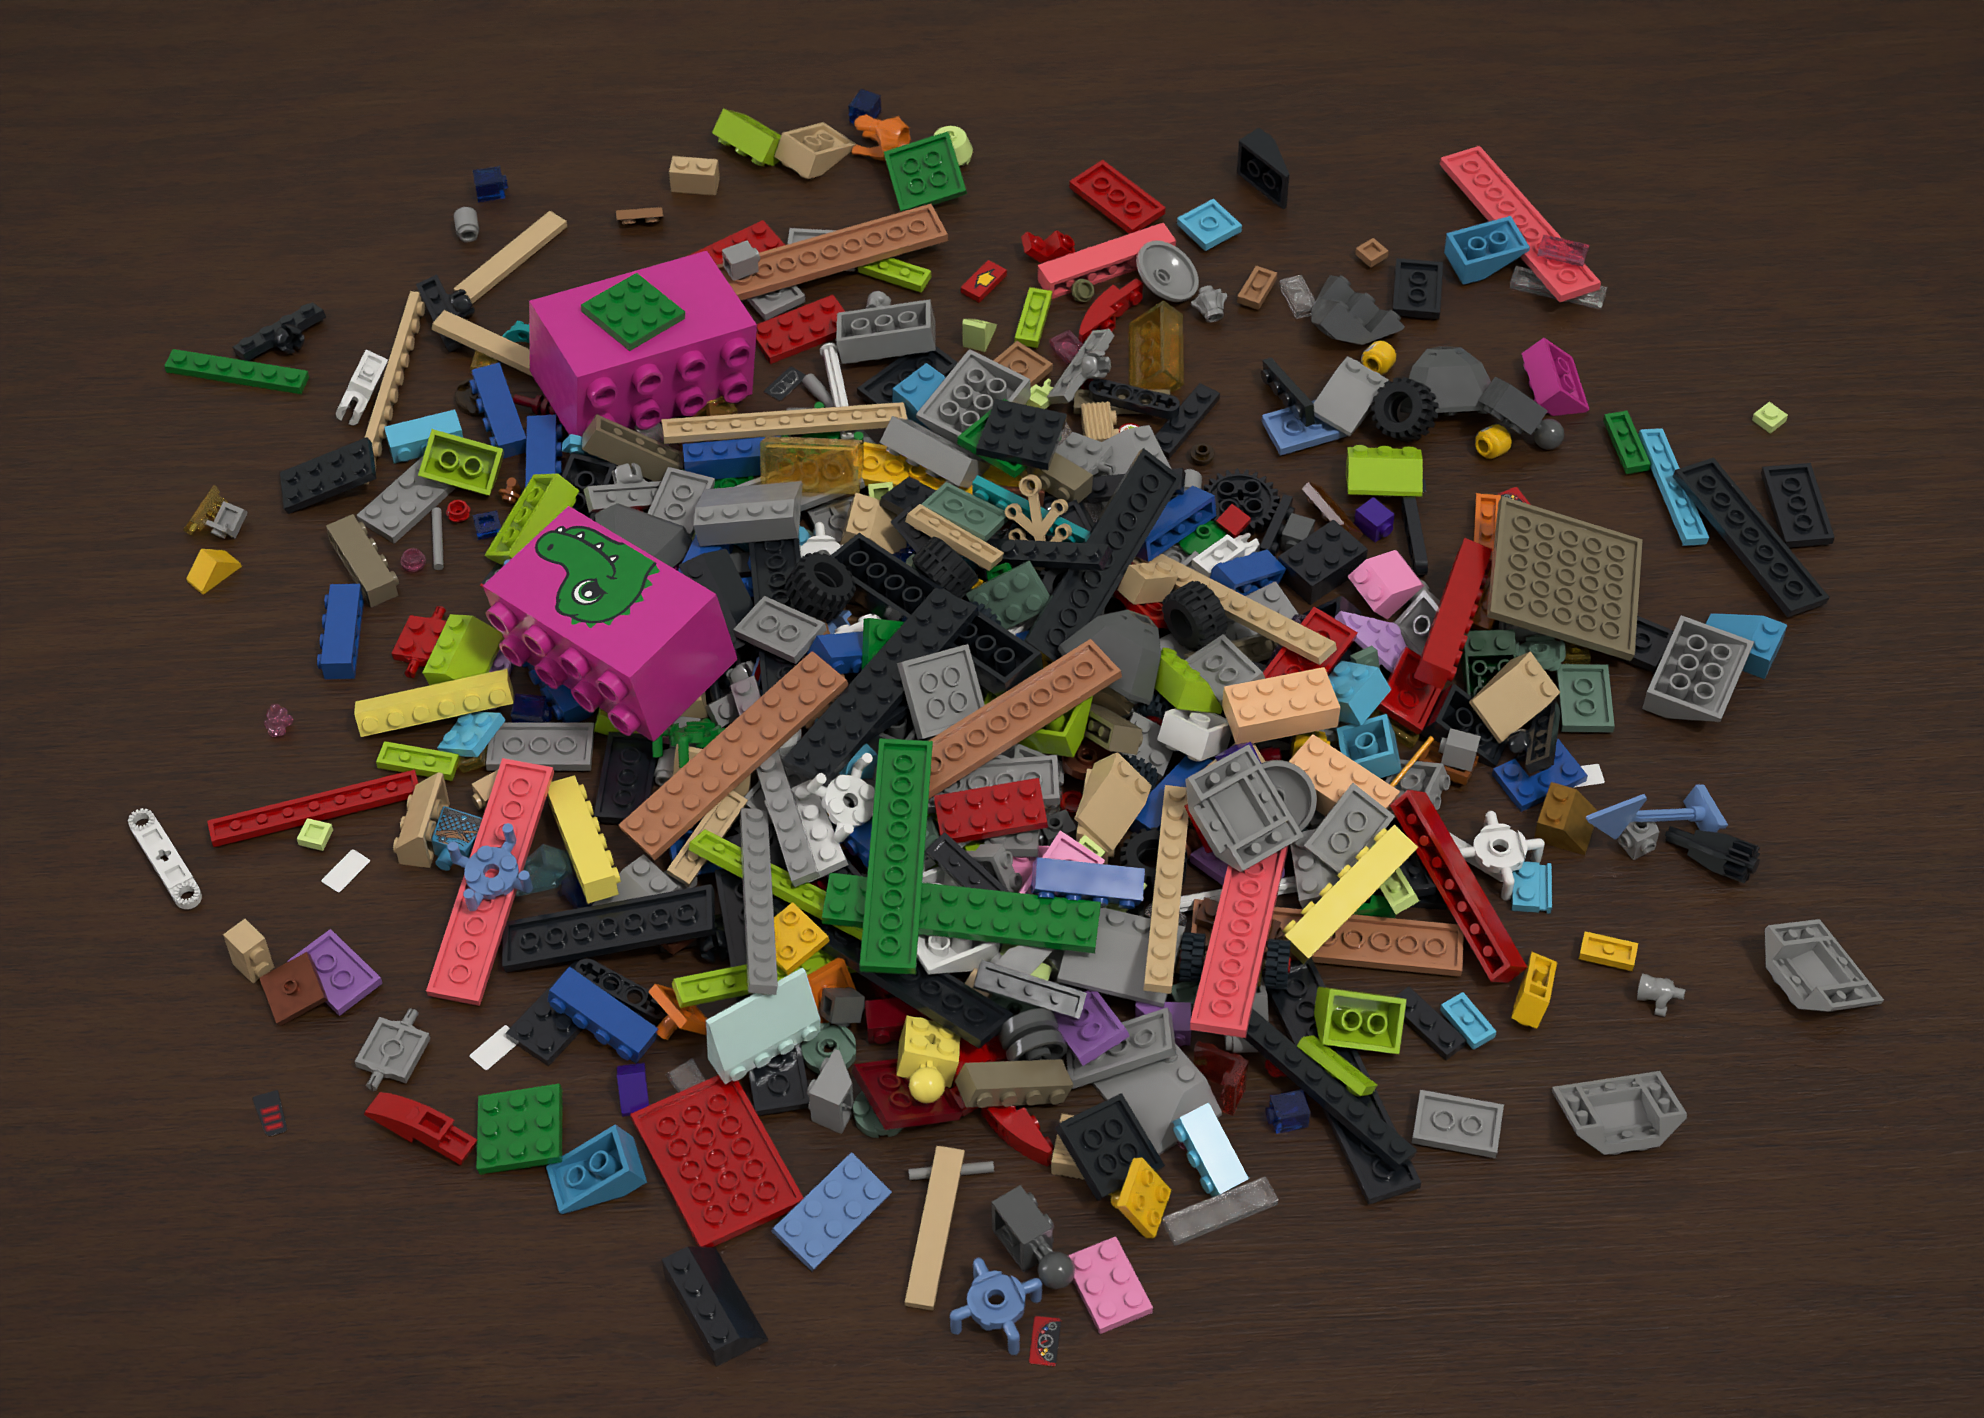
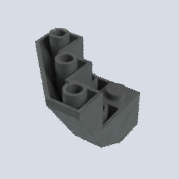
[1311,275,1405,345]
[1400,346,1491,415]
[595,503,693,568]
[1058,610,1161,705]

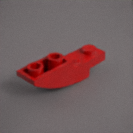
[1079,278,1143,350]
[364,1092,477,1165]
[981,1105,1054,1166]

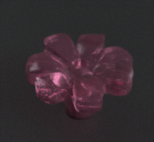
[264,704,293,737]

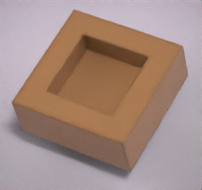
[1355,238,1389,268]

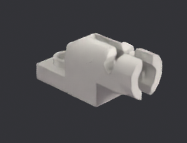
[336,350,388,425]
[1192,533,1260,578]

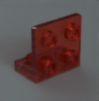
[1193,1041,1249,1116]

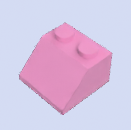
[1347,550,1424,619]

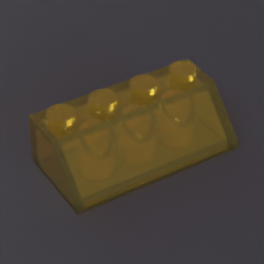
[1129,300,1184,393]
[760,436,864,495]

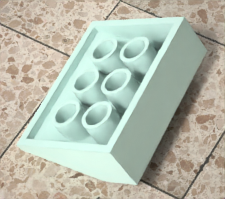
[706,968,820,1084]

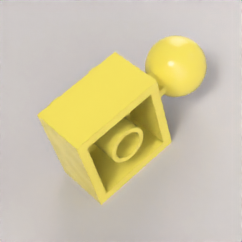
[896,1015,960,1103]

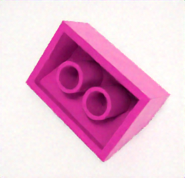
[1522,338,1589,416]

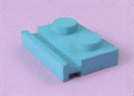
[1511,861,1552,914]

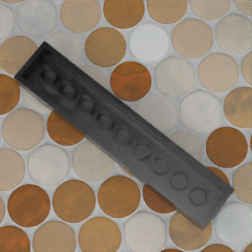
[829,533,1043,697]

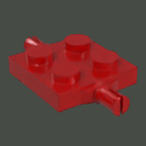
[391,606,447,678]

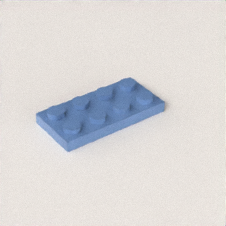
[771,1152,892,1272]

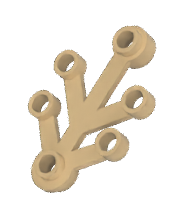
[1005,475,1072,571]

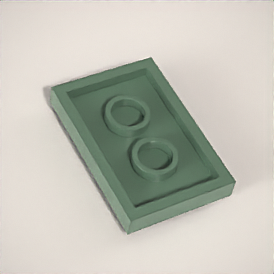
[921,482,1009,542]
[966,560,1051,629]
[1556,664,1615,732]

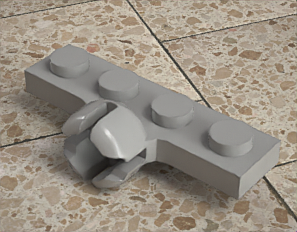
[1047,329,1114,404]
[584,463,662,513]
[705,661,755,728]

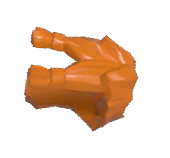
[852,114,911,164]

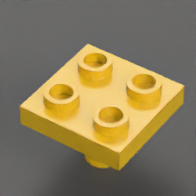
[774,902,829,975]
[1111,1158,1171,1238]

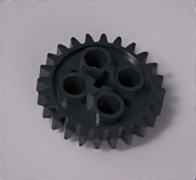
[1204,469,1280,536]

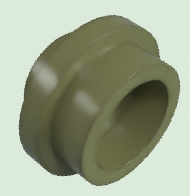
[1071,279,1094,303]

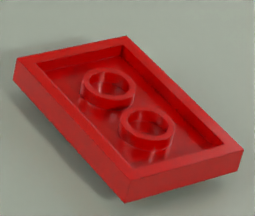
[1376,647,1442,735]

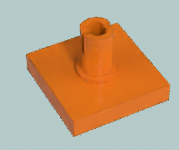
[807,958,856,1023]
[648,984,707,1040]

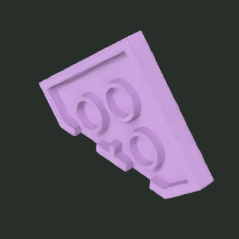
[1335,611,1408,672]

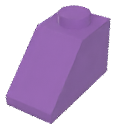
[1135,1001,1191,1047]

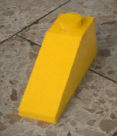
[1511,952,1557,1029]

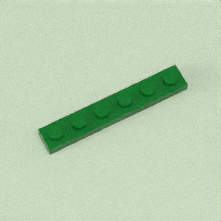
[164,349,309,394]

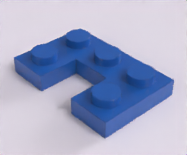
[1492,739,1588,812]

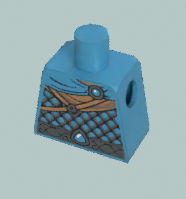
[432,806,483,871]

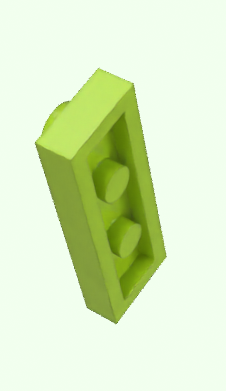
[858,258,931,293]
[1015,287,1052,348]
[376,741,460,781]
[1297,1035,1377,1096]

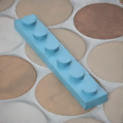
[1638,428,1709,546]

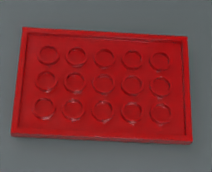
[630,1075,804,1247]

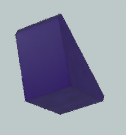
[617,1063,649,1117]

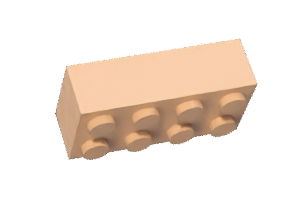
[1222,667,1341,744]
[1289,734,1400,816]

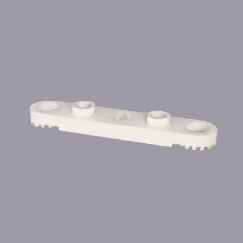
[128,808,202,909]

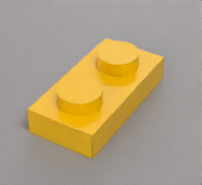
[1579,931,1639,971]

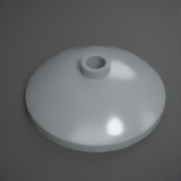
[1136,241,1199,302]
[1261,760,1317,831]

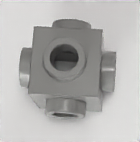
[1618,822,1659,860]

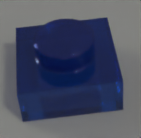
[473,510,501,540]

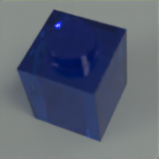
[848,89,881,124]
[473,166,508,202]
[511,694,552,723]
[1265,1089,1310,1134]

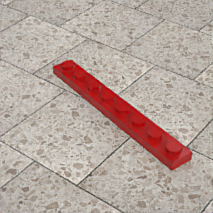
[207,770,418,847]

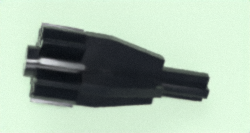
[1665,826,1760,883]

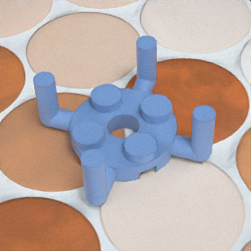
[447,823,533,911]
[950,1258,1042,1355]

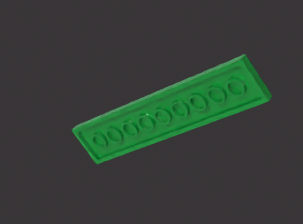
[860,738,933,974]
[822,873,1101,953]

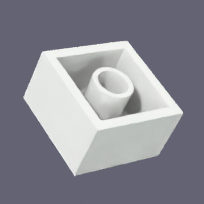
[1157,708,1232,762]

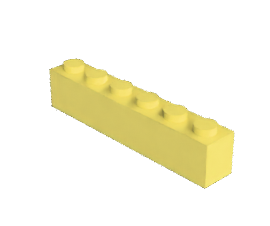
[354,669,513,737]
[547,775,621,904]
[1281,825,1418,964]

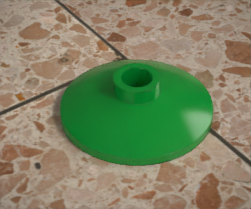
[1178,520,1226,555]

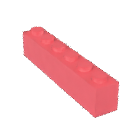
[1038,223,1176,299]

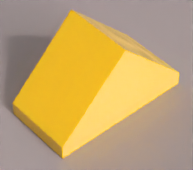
[186,549,242,595]

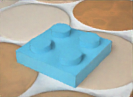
[1177,199,1242,251]
[437,712,505,757]

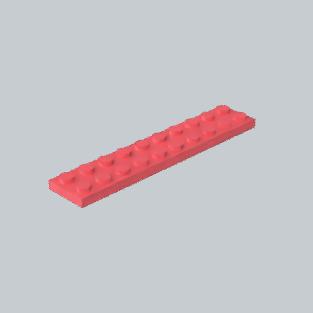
[1440,146,1601,302]
[426,758,554,1006]
[1190,845,1289,1038]

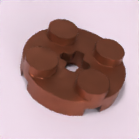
[1062,736,1114,780]

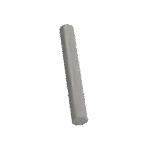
[432,507,444,570]
[908,1161,994,1180]

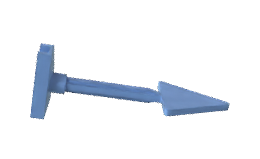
[1586,784,1728,839]

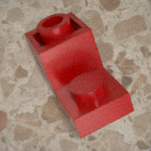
[1021,230,1075,263]

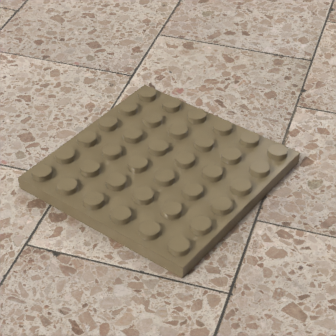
[1487,496,1643,661]

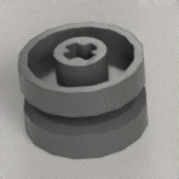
[997,1008,1067,1061]

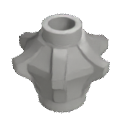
[1191,285,1227,322]

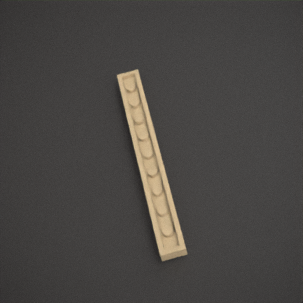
[365,291,425,484]
[661,402,907,444]
[1131,553,1337,665]
[1143,785,1189,994]

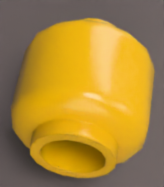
[1361,341,1396,375]
[1475,424,1512,459]

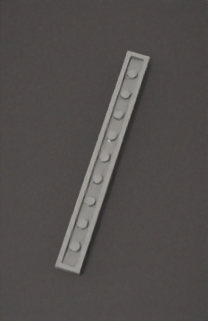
[730,675,820,887]
[740,808,778,995]

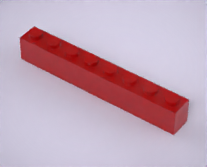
[1413,538,1493,690]
[1390,790,1528,983]

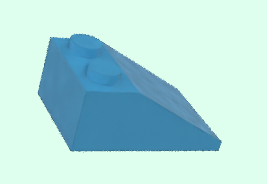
[1444,216,1530,285]
[892,363,945,431]
[1706,613,1787,679]
[546,1125,647,1214]

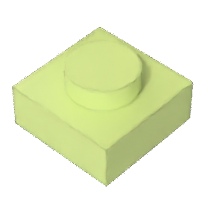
[1752,402,1788,434]
[297,818,333,851]

